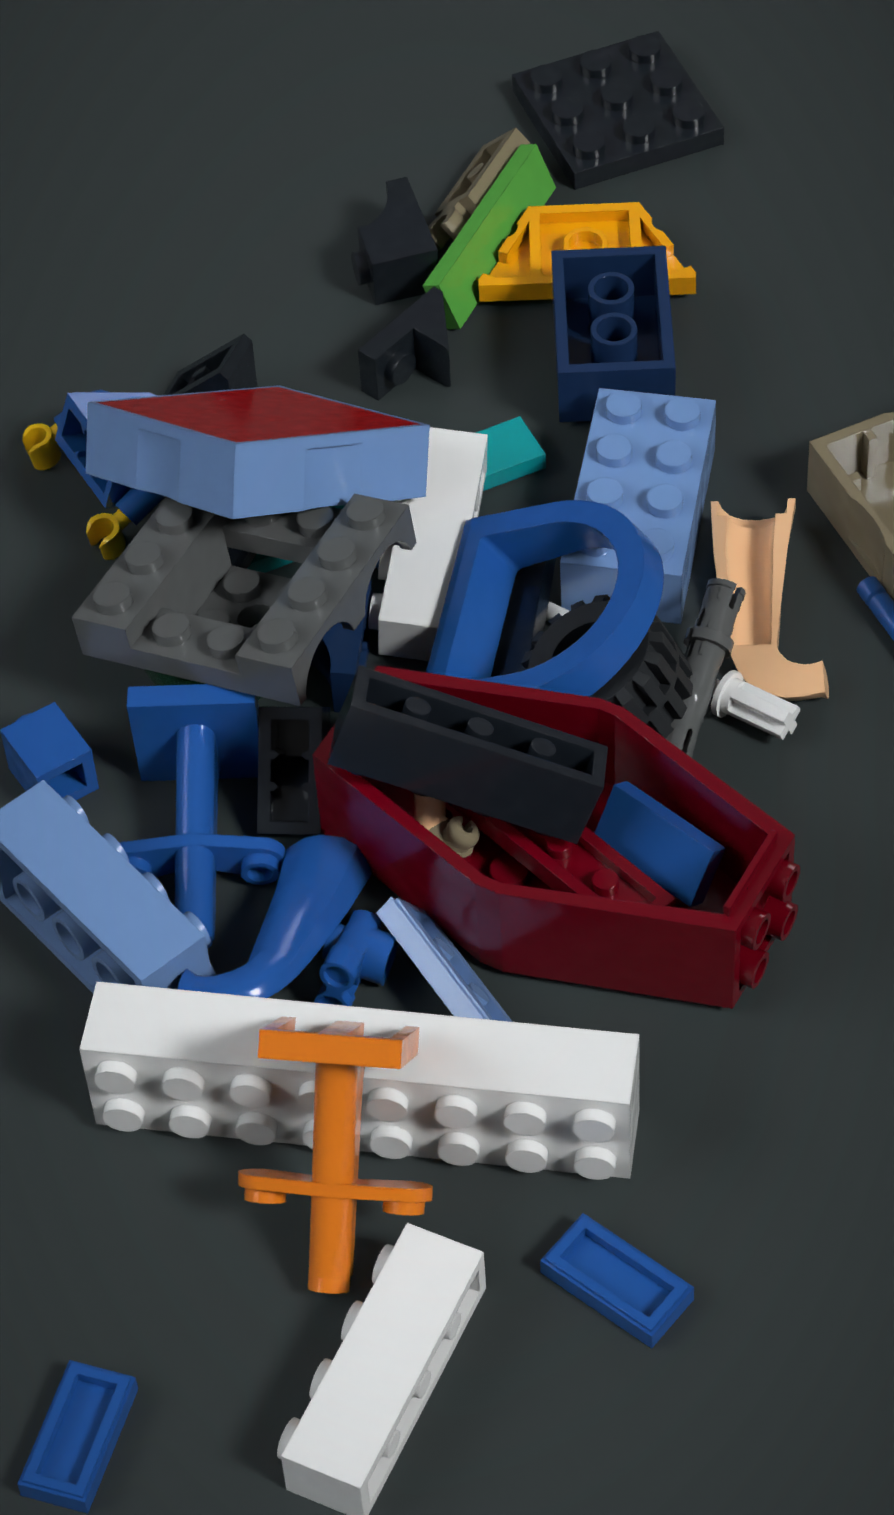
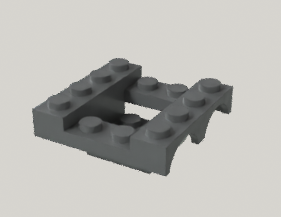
[72,494,417,706]

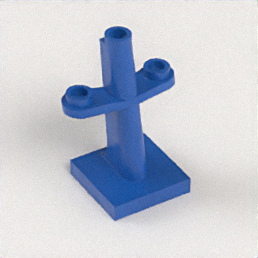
[119,684,286,949]

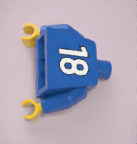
[22,389,166,560]

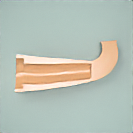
[710,498,829,701]

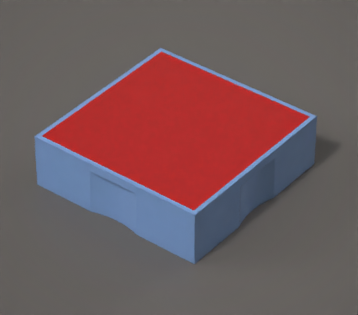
[86,385,430,519]

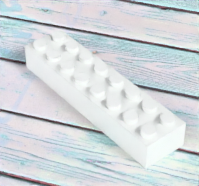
[79,981,640,1180]

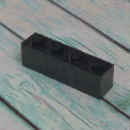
[327,665,608,844]

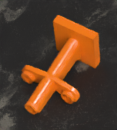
[238,1016,433,1294]

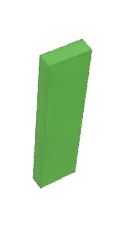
[423,144,556,329]

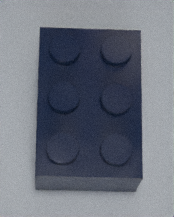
[551,246,676,422]

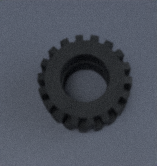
[521,594,693,738]

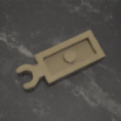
[428,127,530,251]

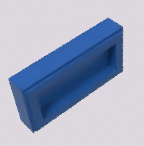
[595,781,726,907]
[540,1213,694,1349]
[17,1360,138,1514]

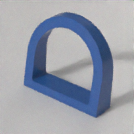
[426,500,664,697]

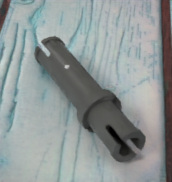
[666,578,746,758]

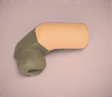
[414,794,480,858]

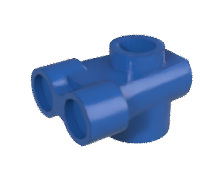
[314,910,399,1006]

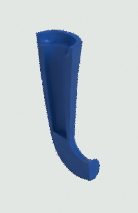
[178,835,372,998]

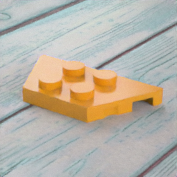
[478,202,696,302]

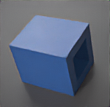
[0,702,99,800]

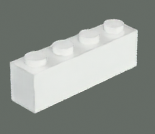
[368,427,488,661]
[277,1223,486,1515]

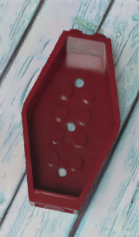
[312,665,800,1009]

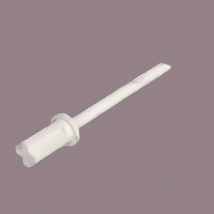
[546,601,800,740]

